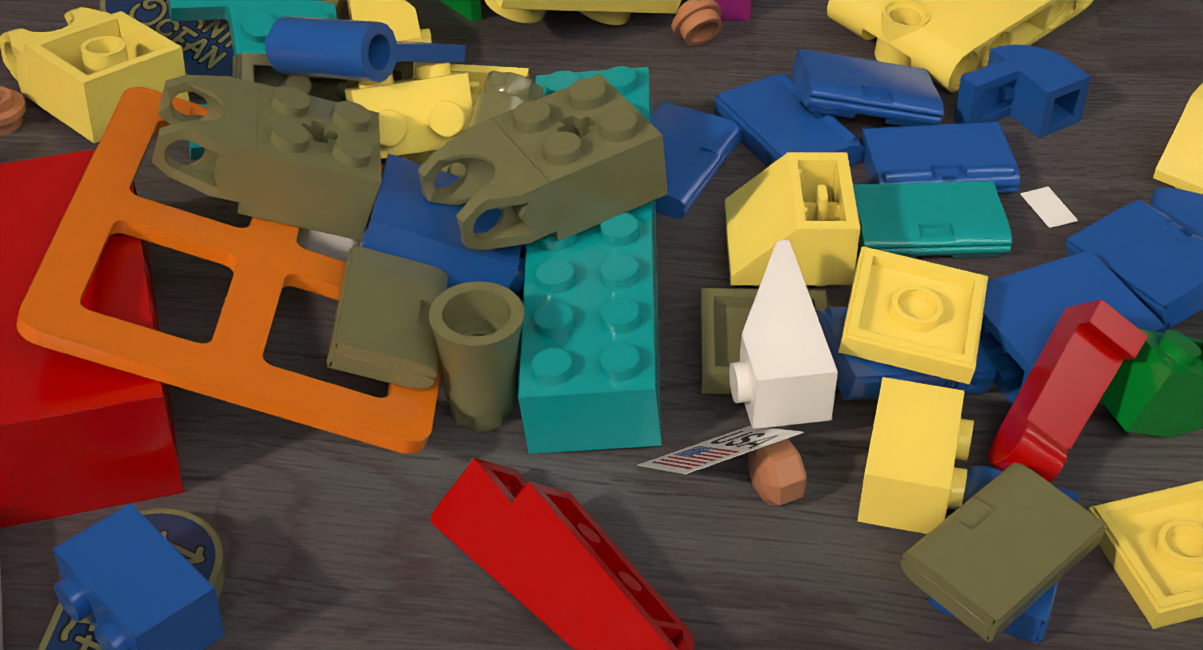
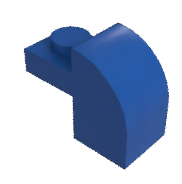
[954,45,1091,138]

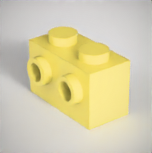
[857,377,974,534]

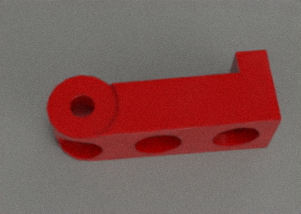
[987,299,1148,483]

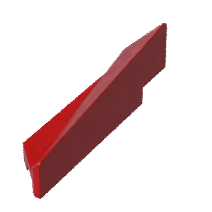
[431,458,695,650]

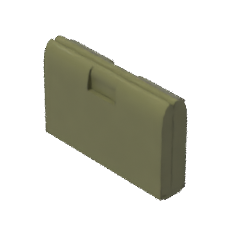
[326,244,448,389]
[900,463,1106,643]

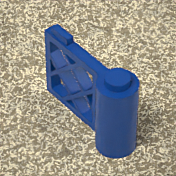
[265,16,466,83]

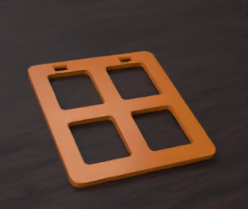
[16,87,442,454]

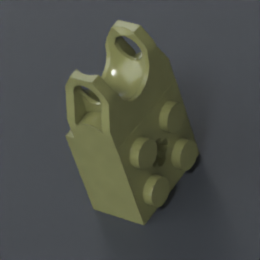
[418,74,668,251]
[152,75,382,241]

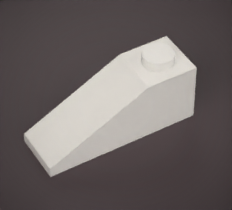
[729,240,838,429]

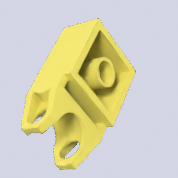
[0,7,189,143]

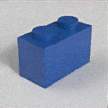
[53,503,225,650]

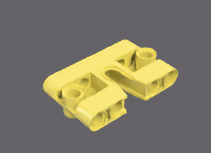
[827,0,1094,93]

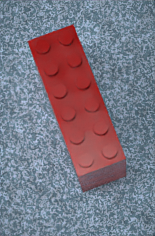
[0,149,184,528]

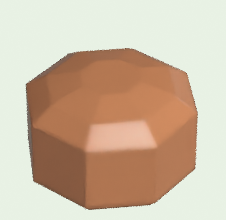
[747,438,807,506]

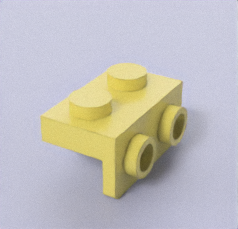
[345,62,473,159]

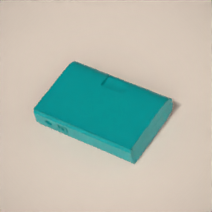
[853,181,1012,259]

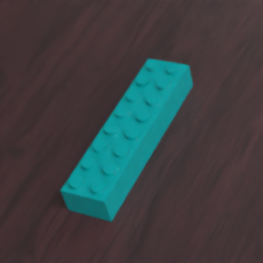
[518,66,662,454]

